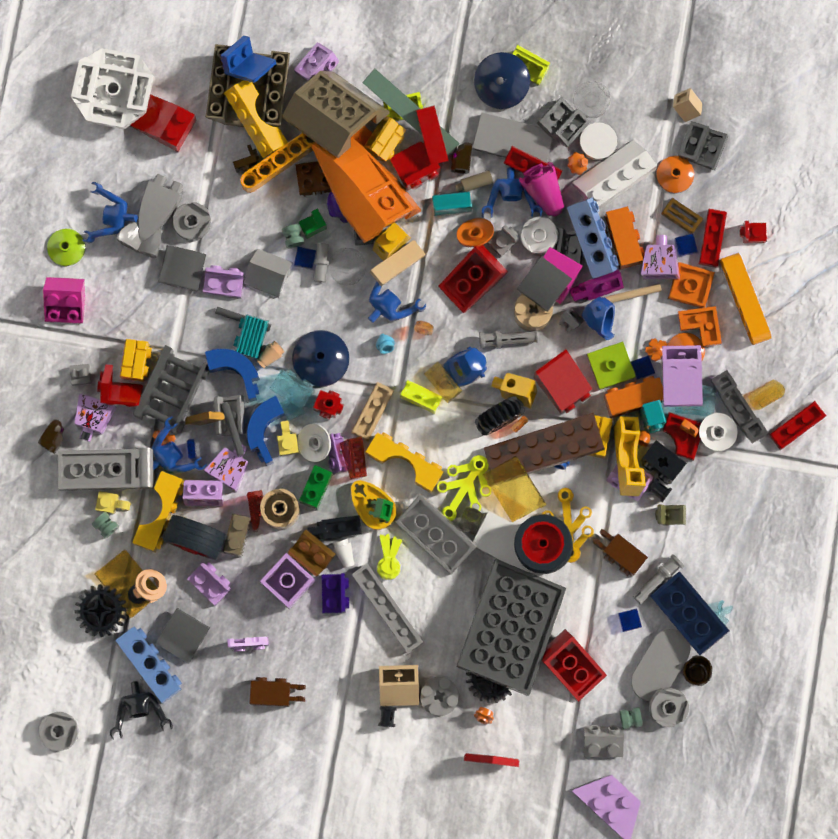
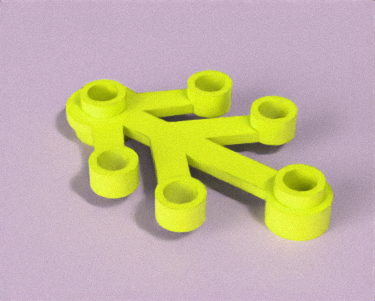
[437,455,492,522]

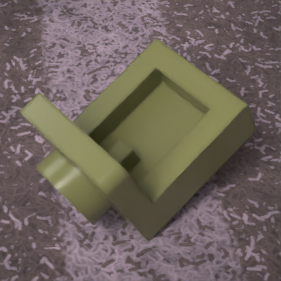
[655,504,686,526]

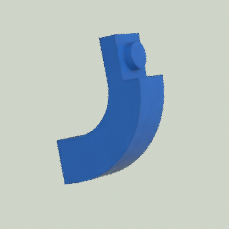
[205,349,260,402]
[247,396,285,466]

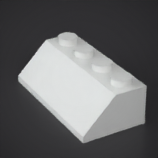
[572,140,657,210]

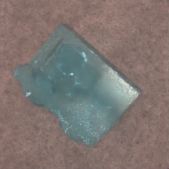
[270,369,315,409]
[675,385,716,416]

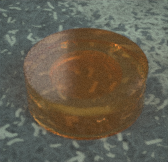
[414,321,434,335]
[511,415,528,433]

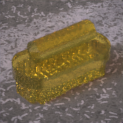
[748,380,785,410]

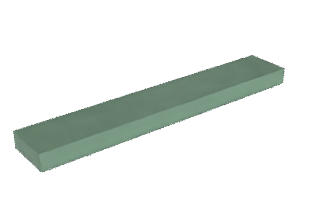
[362,68,460,157]

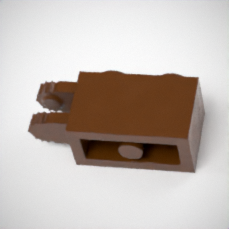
[592,529,648,577]
[250,677,306,707]

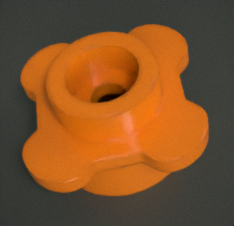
[474,707,494,724]

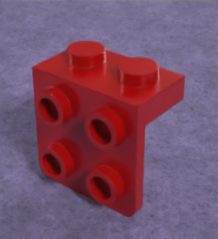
[390,141,441,191]
[97,364,143,407]

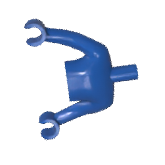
[481,167,542,218]
[82,182,138,243]
[368,281,426,323]
[151,416,207,473]

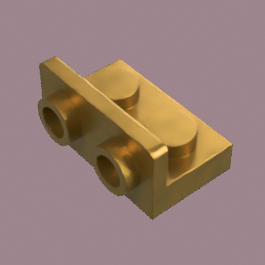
[288,530,336,577]

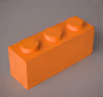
[605,206,645,270]
[603,376,664,419]

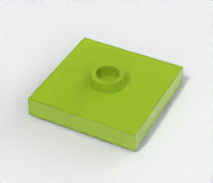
[587,342,636,390]

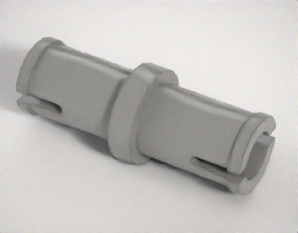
[314,243,329,283]

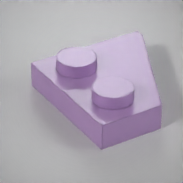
[227,637,269,652]

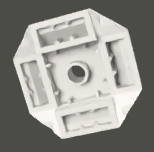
[71,48,154,129]

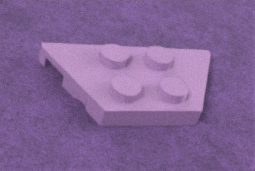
[572,775,641,839]

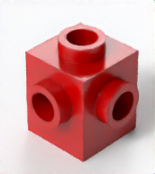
[313,390,344,420]

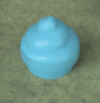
[376,334,395,354]

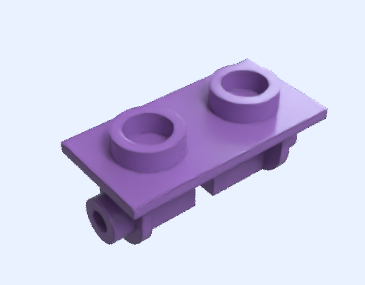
[328,433,350,475]

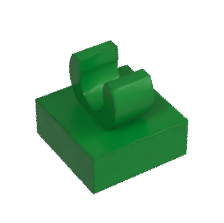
[369,498,393,522]

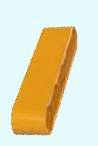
[241,133,316,193]
[720,253,771,345]

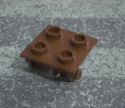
[295,161,332,197]

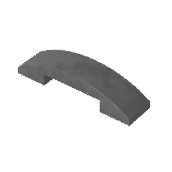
[711,370,769,444]

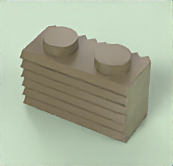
[223,514,252,557]

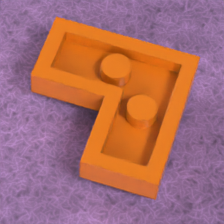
[678,306,722,347]

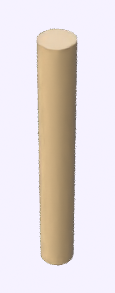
[604,284,661,303]

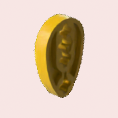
[351,480,396,530]

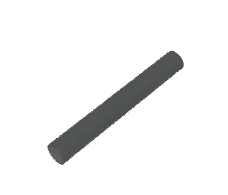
[215,306,272,331]
[221,402,245,457]

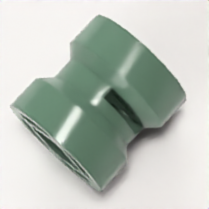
[282,224,304,248]
[92,512,119,539]
[620,707,643,729]

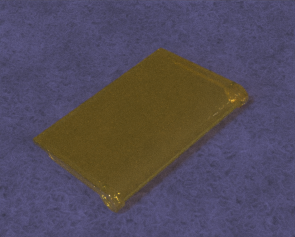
[483,456,546,522]
[94,549,158,618]

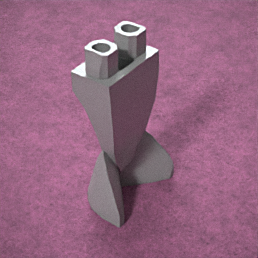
[116,174,183,258]

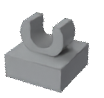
[70,364,91,386]

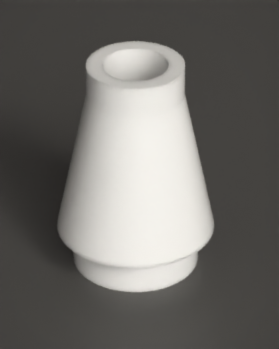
[333,538,355,568]

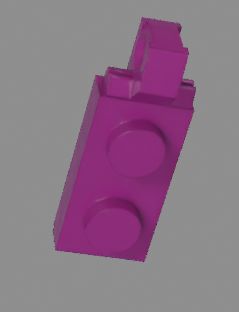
[570,269,624,301]

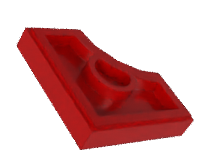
[663,412,701,461]
[464,753,520,767]

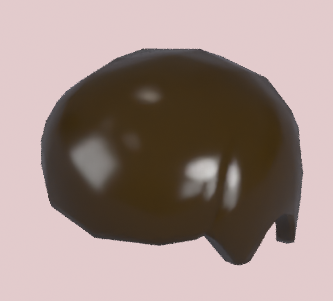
[683,655,713,686]

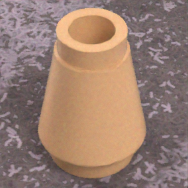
[256,341,285,368]

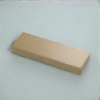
[370,240,426,287]
[351,382,394,441]

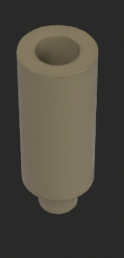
[455,170,493,192]

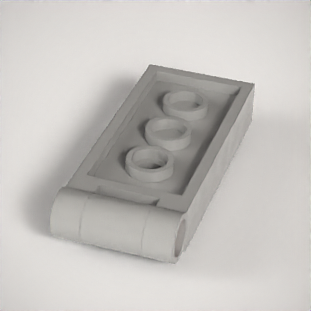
[58,448,153,491]

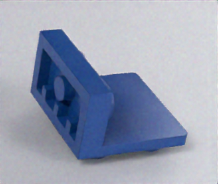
[221,36,276,83]

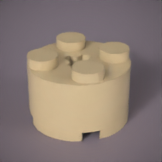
[514,294,553,331]
[260,489,300,530]

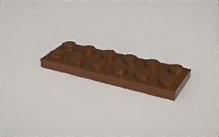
[484,413,605,485]

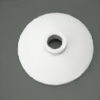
[699,413,738,451]
[298,424,331,462]

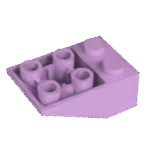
[662,345,703,407]

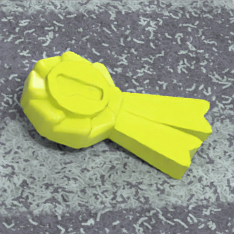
[377,534,402,580]

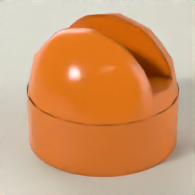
[638,430,650,447]

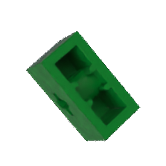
[299,465,333,510]

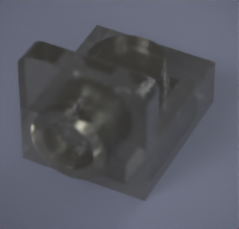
[457,506,484,536]

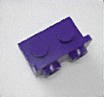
[322,573,349,614]

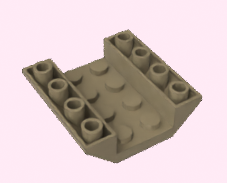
[205,44,290,127]
[282,71,389,158]

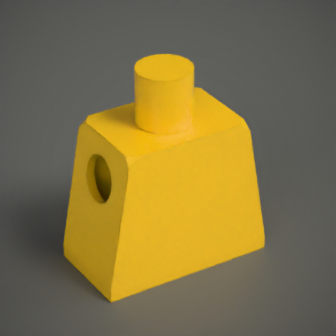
[372,222,411,261]
[491,373,537,409]

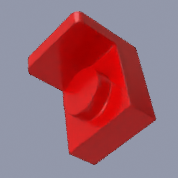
[740,221,767,243]

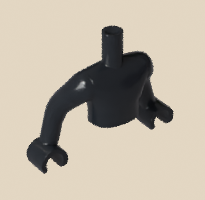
[110,681,173,740]

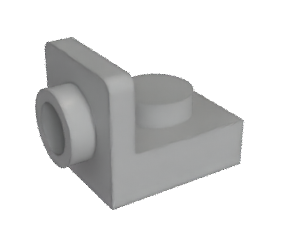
[488,225,518,257]

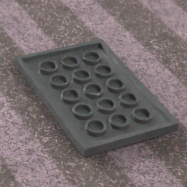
[456,559,566,696]

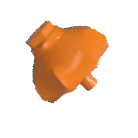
[567,152,588,175]

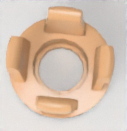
[133,569,167,603]

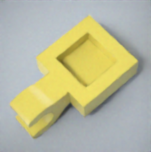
[277,421,299,456]
[95,491,131,514]

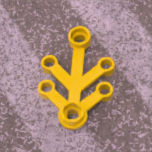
[542,488,594,563]

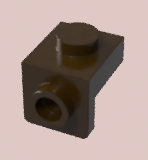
[233,144,259,174]

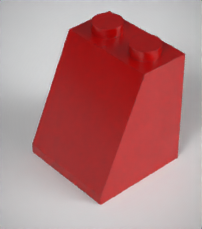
[533,349,592,414]

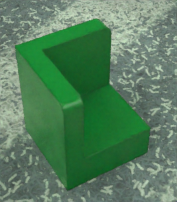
[299,208,327,239]

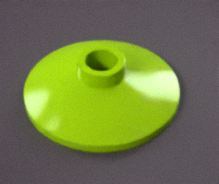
[47,229,85,266]

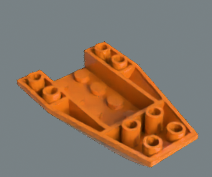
[311,137,421,243]

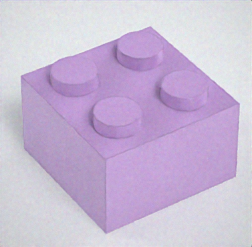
[260,553,315,609]

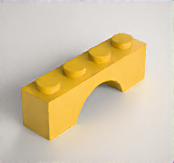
[224,80,288,158]
[613,416,646,496]
[365,432,443,493]
[132,471,184,553]

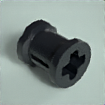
[647,478,672,503]
[378,706,397,727]

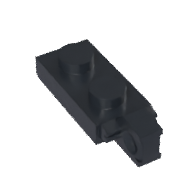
[307,515,362,540]

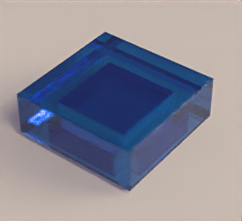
[674,234,698,257]
[294,247,316,270]
[631,355,655,380]
[187,439,197,461]
[618,608,642,632]

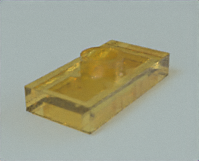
[424,362,462,403]

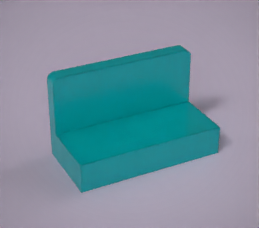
[432,192,472,216]

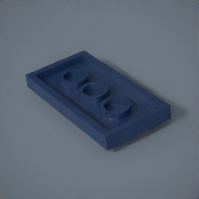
[650,571,730,656]

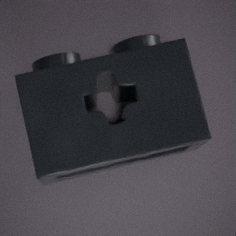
[640,440,687,483]

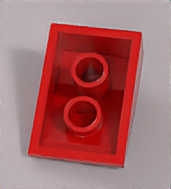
[130,94,197,152]
[438,245,508,313]
[542,629,607,702]

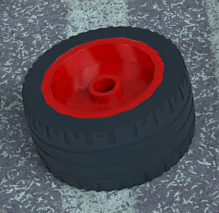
[514,514,573,574]
[163,515,226,560]

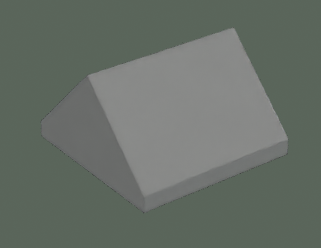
[243,249,293,298]

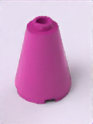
[519,162,564,217]

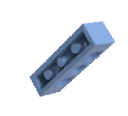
[567,197,619,279]
[115,626,182,703]

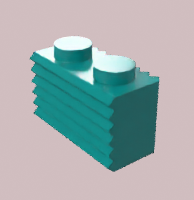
[233,314,269,358]
[639,400,666,434]

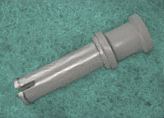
[479,330,538,349]
[633,554,684,604]

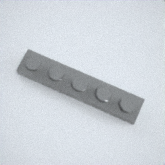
[352,563,423,654]

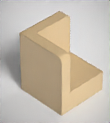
[673,88,702,122]

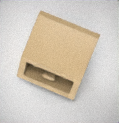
[379,665,419,706]

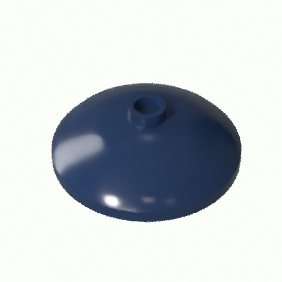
[474,52,530,109]
[292,330,349,387]

